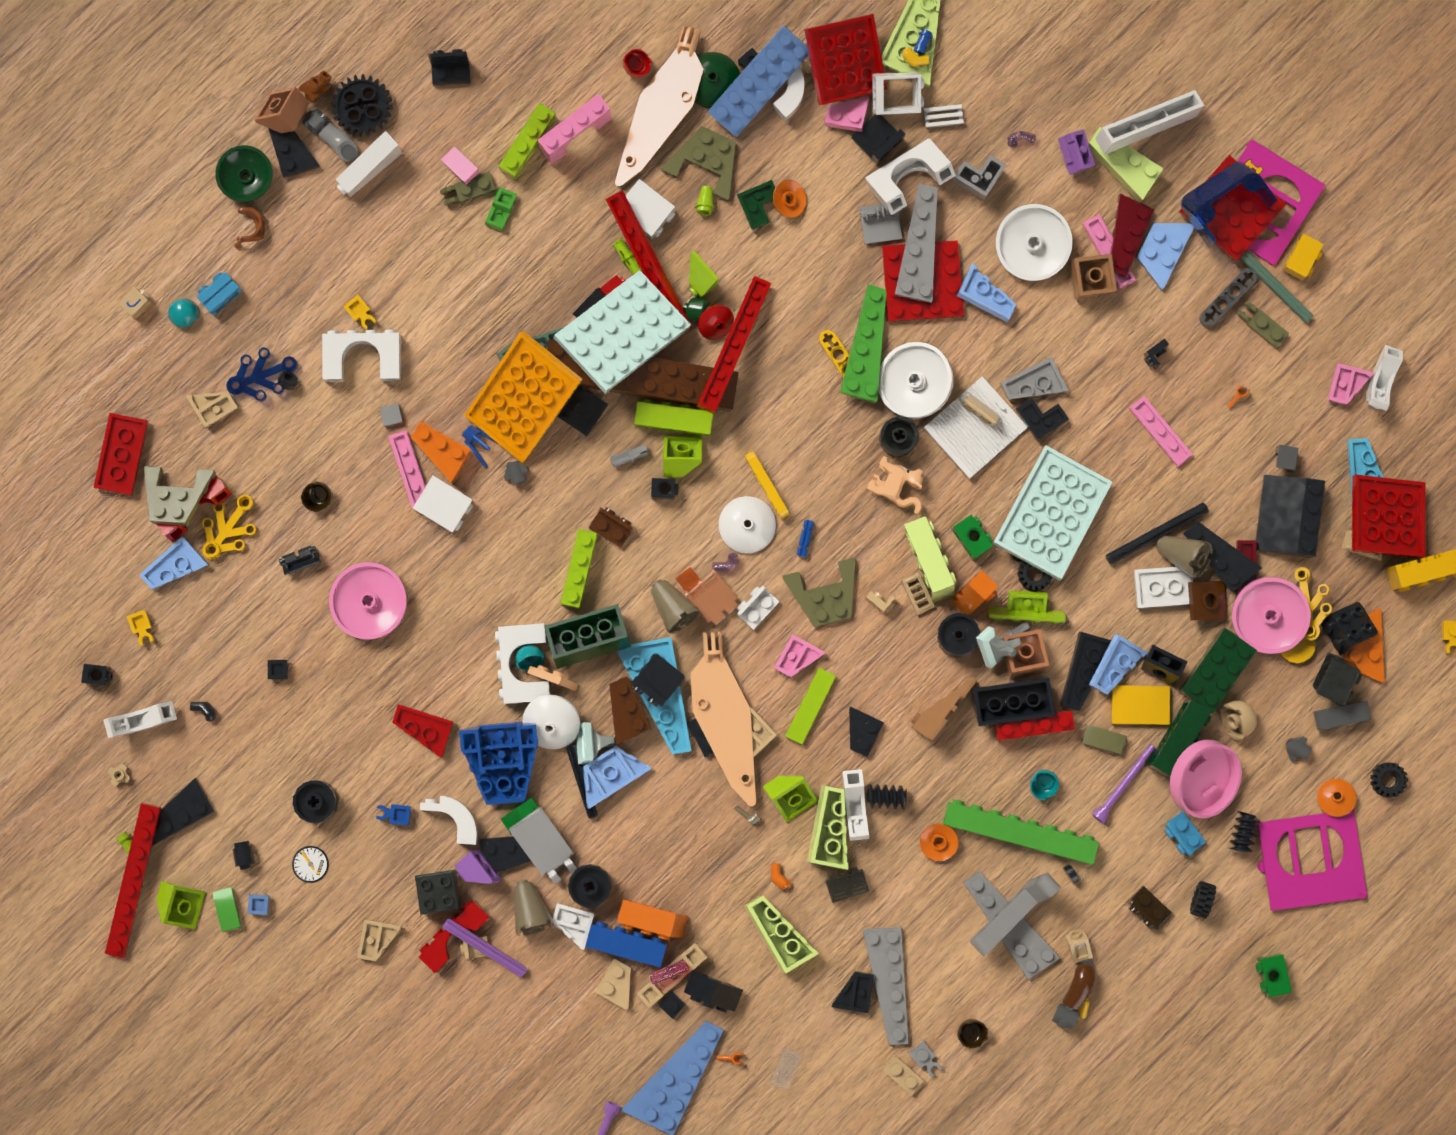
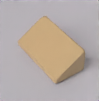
[962,394,1000,427]

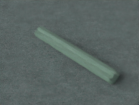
[1240,251,1313,323]

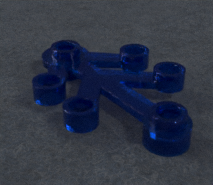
[226,347,298,402]

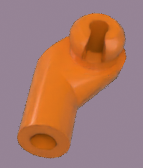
[771,864,791,890]

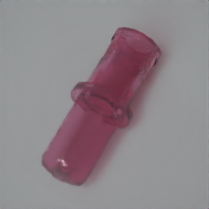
[649,959,688,985]

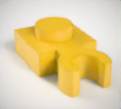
[343,295,377,330]
[126,609,154,646]
[1442,621,1456,654]

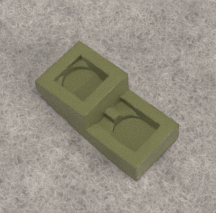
[1082,725,1127,755]

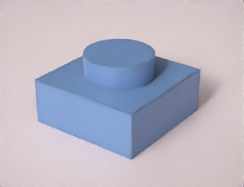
[248,894,269,915]

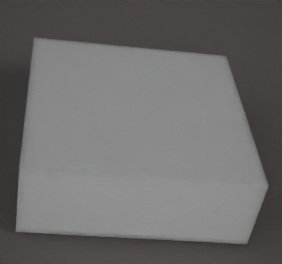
[380,403,403,427]

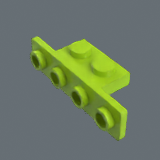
[988,590,1066,624]

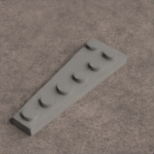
[895,184,937,303]
[963,871,1060,979]
[863,927,909,1045]

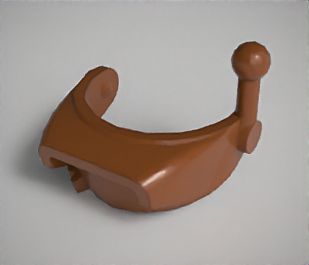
[234,207,265,249]

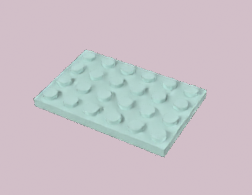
[554,270,691,393]
[993,445,1112,581]

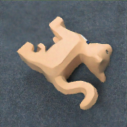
[867,456,923,514]

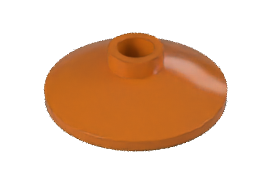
[773,180,806,218]
[1317,779,1357,817]
[920,823,958,861]

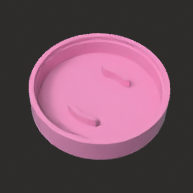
[1170,740,1242,818]

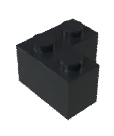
[684,970,743,1013]

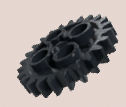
[330,74,393,137]

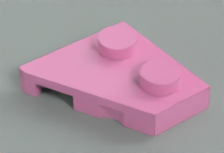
[825,96,869,132]
[1327,363,1373,405]
[774,634,825,677]

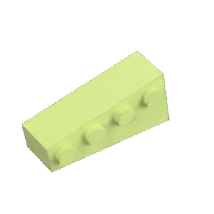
[1089,127,1163,203]
[807,785,848,870]
[744,896,819,974]

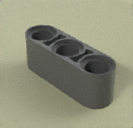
[1313,701,1372,730]

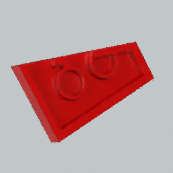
[392,704,454,758]

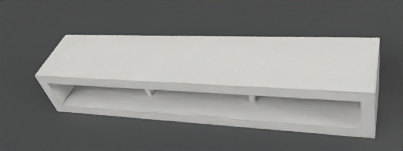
[1095,90,1205,155]

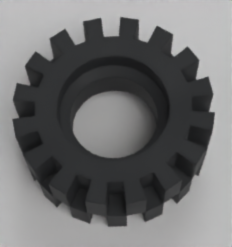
[1017,561,1053,591]
[1370,763,1408,797]
[1190,881,1216,919]

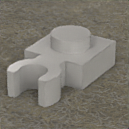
[908,1041,942,1077]

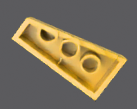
[1386,549,1456,592]

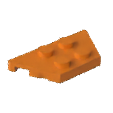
[1343,609,1384,683]

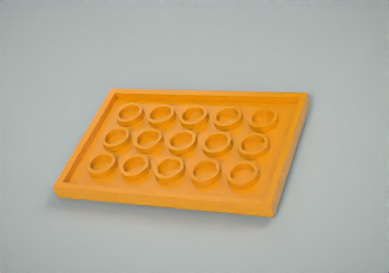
[464,331,583,464]

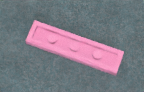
[1082,214,1136,290]
[1129,396,1193,467]
[388,430,426,508]

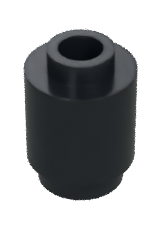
[232,841,255,870]

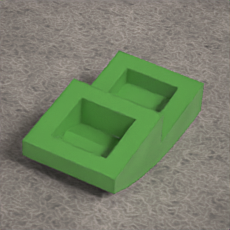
[485,187,517,232]
[213,887,242,932]

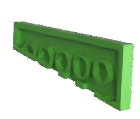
[839,284,886,403]

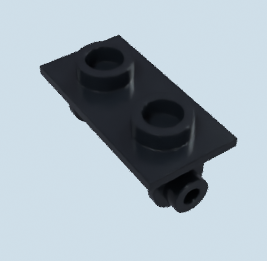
[279,545,321,575]

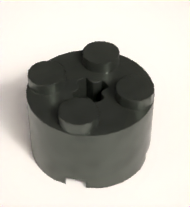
[879,416,919,457]

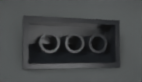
[971,678,1056,727]

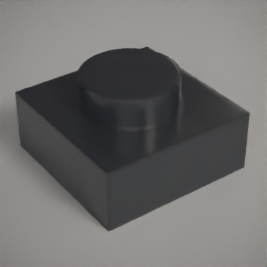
[268,660,288,679]
[658,991,686,1019]

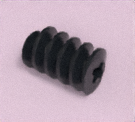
[866,784,907,810]
[1228,811,1261,853]

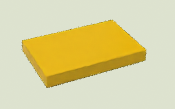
[1111,685,1170,725]

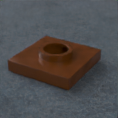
[1188,581,1226,621]

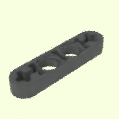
[1199,268,1257,327]

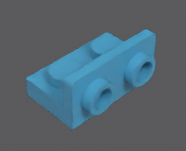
[1164,811,1206,856]

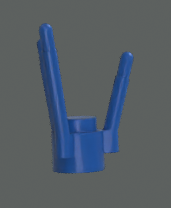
[462,425,497,468]

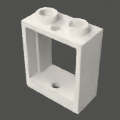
[872,72,924,115]

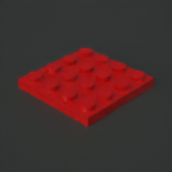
[804,14,887,105]
[1179,155,1287,262]
[882,240,964,322]
[1352,475,1426,558]

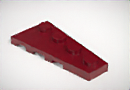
[1110,193,1154,278]

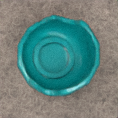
[168,299,199,328]
[515,645,545,671]
[1030,769,1059,800]

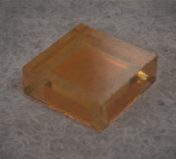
[675,567,701,592]

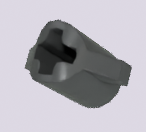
[504,461,530,486]
[1286,736,1312,762]

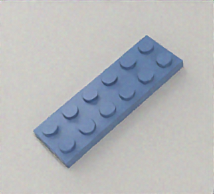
[708,25,809,137]

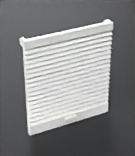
[923,376,1028,479]

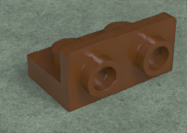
[588,507,633,548]

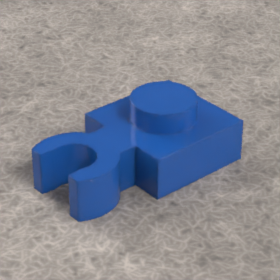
[376,804,411,826]

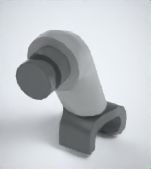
[302,109,358,162]

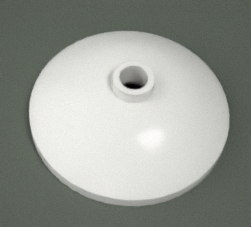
[719,496,776,554]
[522,695,580,749]

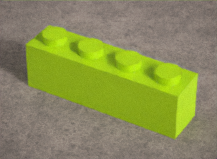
[498,103,557,181]
[634,399,713,437]
[560,529,598,609]

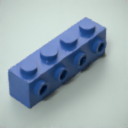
[586,921,667,968]

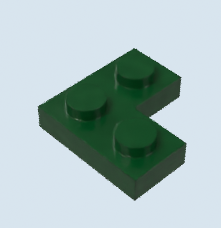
[737,180,775,230]

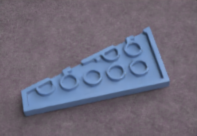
[621,1021,724,1135]

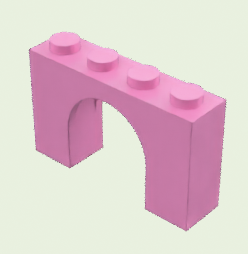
[538,94,612,165]

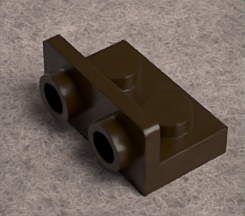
[1127,885,1172,930]

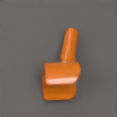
[1227,384,1250,409]
[717,1053,745,1065]

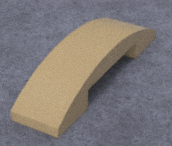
[637,943,708,1008]

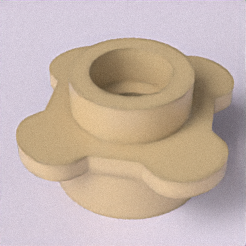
[108,764,130,786]

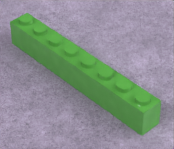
[942,799,1099,865]

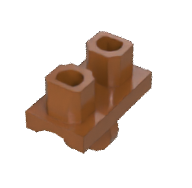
[298,70,333,102]

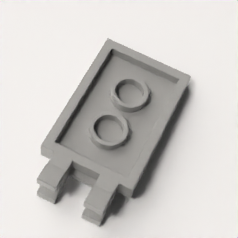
[509,807,577,884]

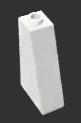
[336,131,402,197]

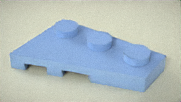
[957,263,1016,322]
[139,536,208,590]
[1089,634,1148,694]

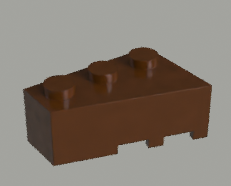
[609,676,651,745]

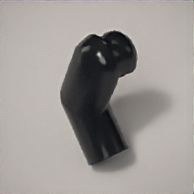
[190,702,216,722]

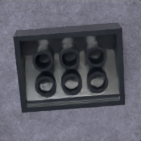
[1256,475,1325,558]

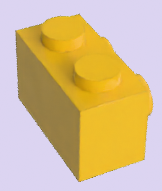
[1282,233,1323,280]

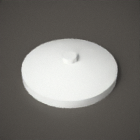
[996,204,1072,281]
[878,342,954,419]

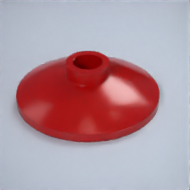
[698,305,734,340]

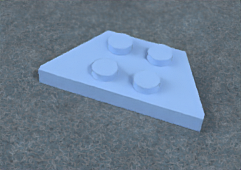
[1136,223,1195,290]
[583,746,651,809]

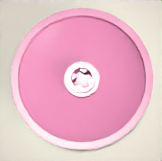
[329,562,407,640]
[1232,577,1311,654]

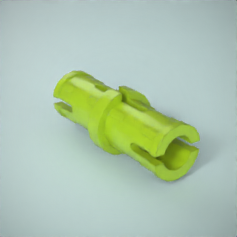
[612,238,642,275]

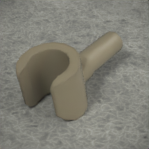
[735,806,761,825]

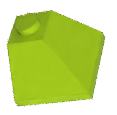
[689,250,719,299]
[663,435,702,478]
[763,776,818,823]
[156,881,205,929]

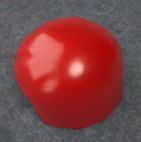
[623,49,652,78]

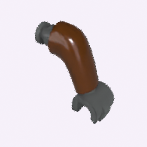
[1052,960,1096,1029]

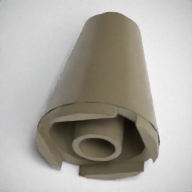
[1156,536,1213,578]
[651,580,700,634]
[514,880,554,936]

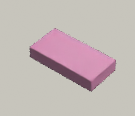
[441,147,480,185]

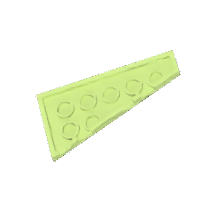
[881,0,940,87]

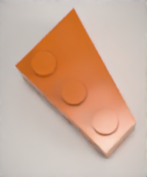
[411,421,472,485]
[950,570,998,616]
[617,900,688,940]

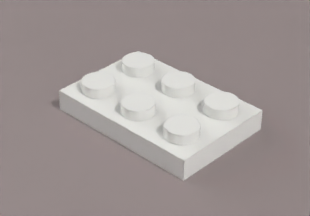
[1134,567,1193,608]

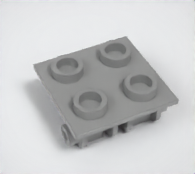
[859,204,902,244]

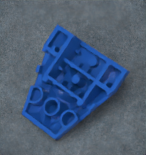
[459,721,538,805]

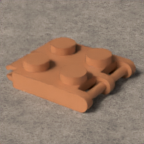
[684,569,739,625]

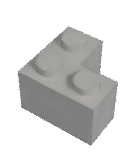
[952,155,1006,201]

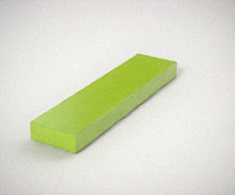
[785,667,836,745]

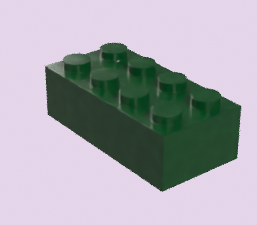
[544,604,631,669]
[1178,628,1257,713]
[1146,699,1212,777]

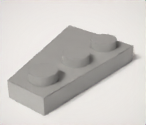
[1000,357,1069,400]

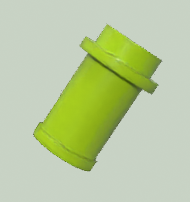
[117,832,132,854]

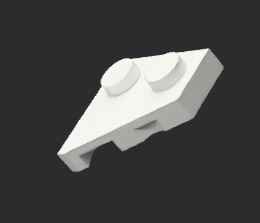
[553,903,594,950]

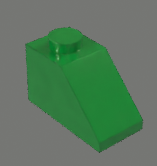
[501,798,539,835]

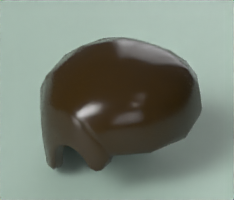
[301,481,332,512]
[957,1019,988,1049]

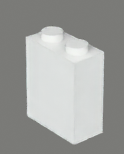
[626,179,676,240]
[412,476,473,533]

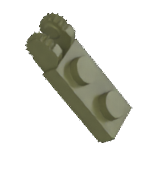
[440,172,496,206]
[1237,301,1289,349]

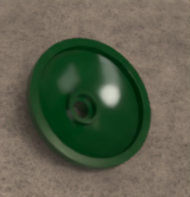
[695,52,740,108]
[215,145,273,202]

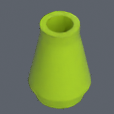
[695,186,714,215]

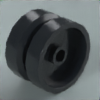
[937,613,980,658]
[293,780,339,823]
[568,864,612,908]

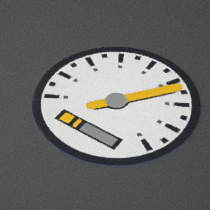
[292,846,329,883]

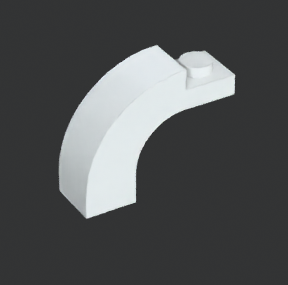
[773,66,804,122]
[1366,345,1403,411]
[103,701,177,738]
[843,769,869,841]
[420,796,478,845]

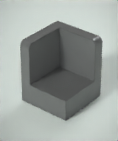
[1275,445,1299,472]

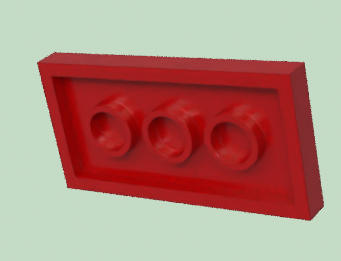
[93,413,149,496]

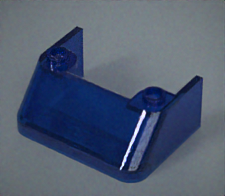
[1180,162,1278,248]

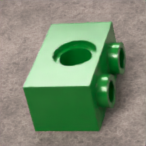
[951,514,993,560]
[1255,953,1292,997]

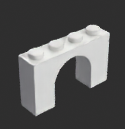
[865,139,956,215]
[322,330,401,382]
[495,623,551,704]

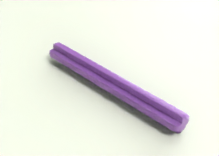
[443,919,527,977]

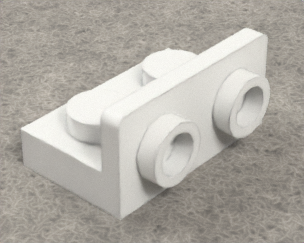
[737,586,779,630]

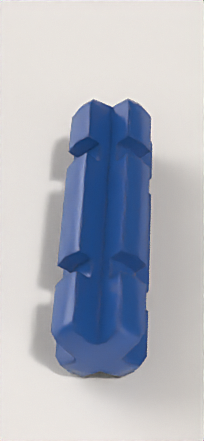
[796,520,814,557]

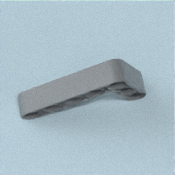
[970,872,1061,956]

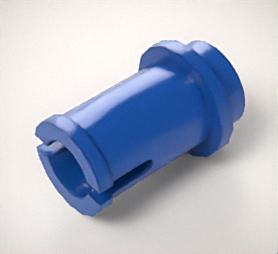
[913,29,933,55]

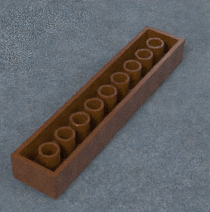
[547,339,739,412]

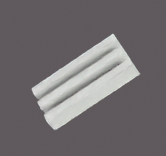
[924,104,964,128]

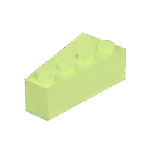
[904,516,957,604]

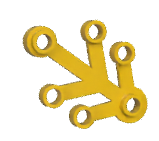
[202,495,257,560]
[1295,567,1333,641]

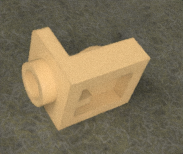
[865,591,896,613]
[1065,930,1093,963]
[460,936,488,960]

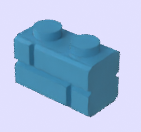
[196,272,242,316]

